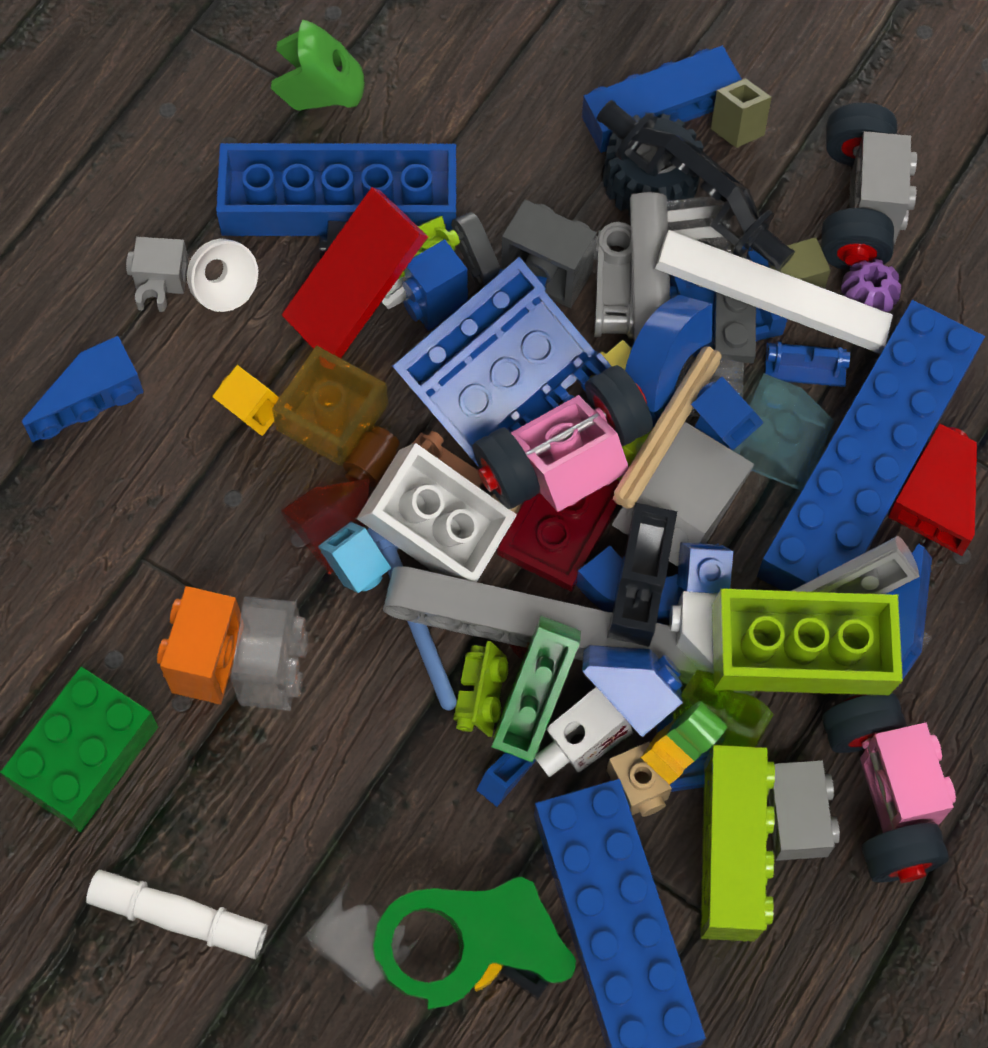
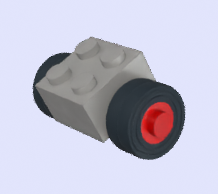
[821,102,917,270]

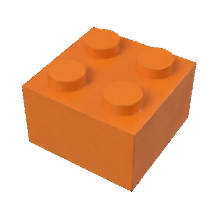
[157,586,245,705]

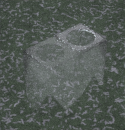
[305,883,419,997]

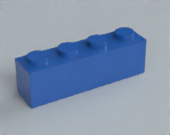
[582,45,742,153]

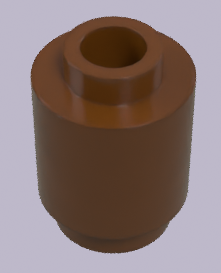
[343,426,400,489]

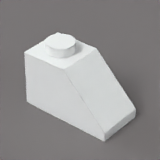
[669,591,727,691]

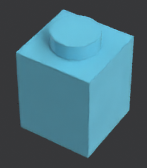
[318,522,391,593]

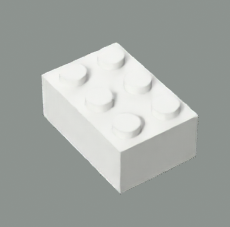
[356,443,517,582]

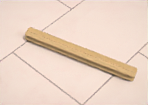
[613,346,722,509]

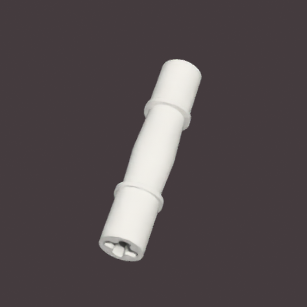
[86,869,267,959]

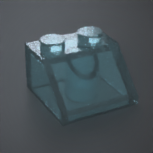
[732,373,834,491]

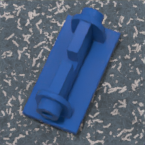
[765,342,850,387]

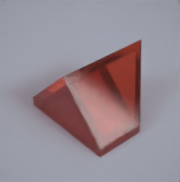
[281,479,370,575]

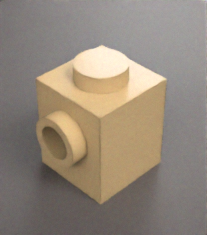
[607,742,672,817]

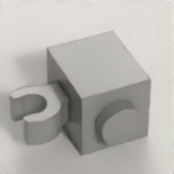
[126,237,189,312]

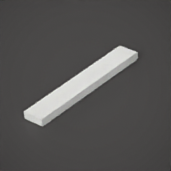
[655,230,893,354]

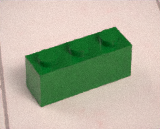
[492,616,581,763]

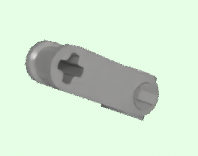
[594,222,634,339]

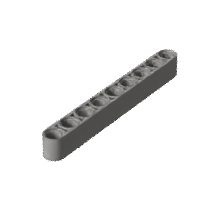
[383,566,755,696]

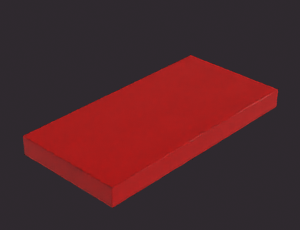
[282,187,428,365]

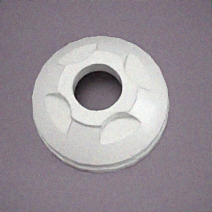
[187,239,258,312]

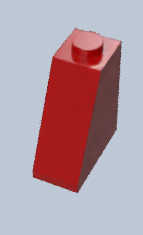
[888,423,977,556]

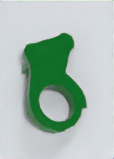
[372,877,576,1009]

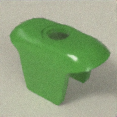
[271,20,365,111]

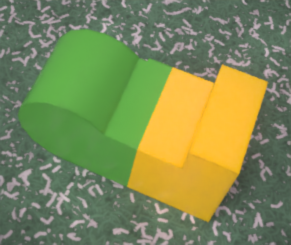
[641,701,728,785]

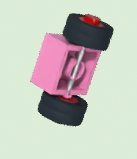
[473,365,653,512]
[822,693,956,883]

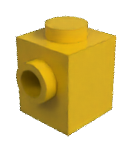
[212,365,288,436]

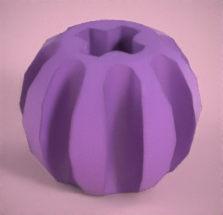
[841,258,901,313]

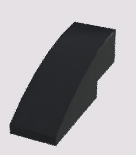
[607,503,677,647]

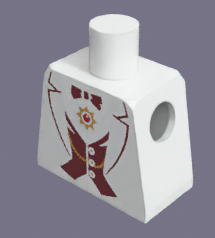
[535,687,633,777]

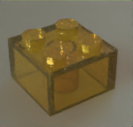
[272,345,388,467]

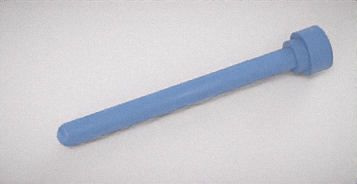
[367,528,457,710]

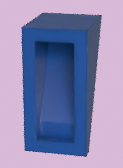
[476,752,536,807]

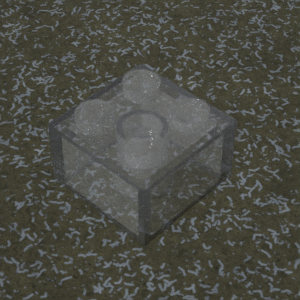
[231,596,309,711]

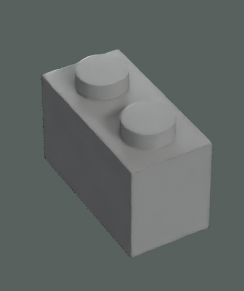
[767,760,840,861]

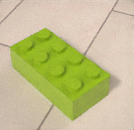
[712,589,903,695]
[701,745,775,942]

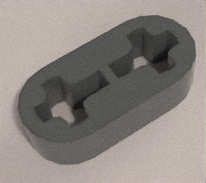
[452,212,501,289]

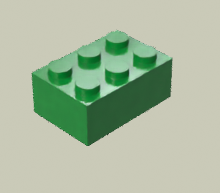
[0,667,158,833]

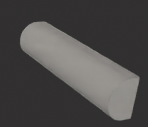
[630,192,670,342]
[792,536,920,594]

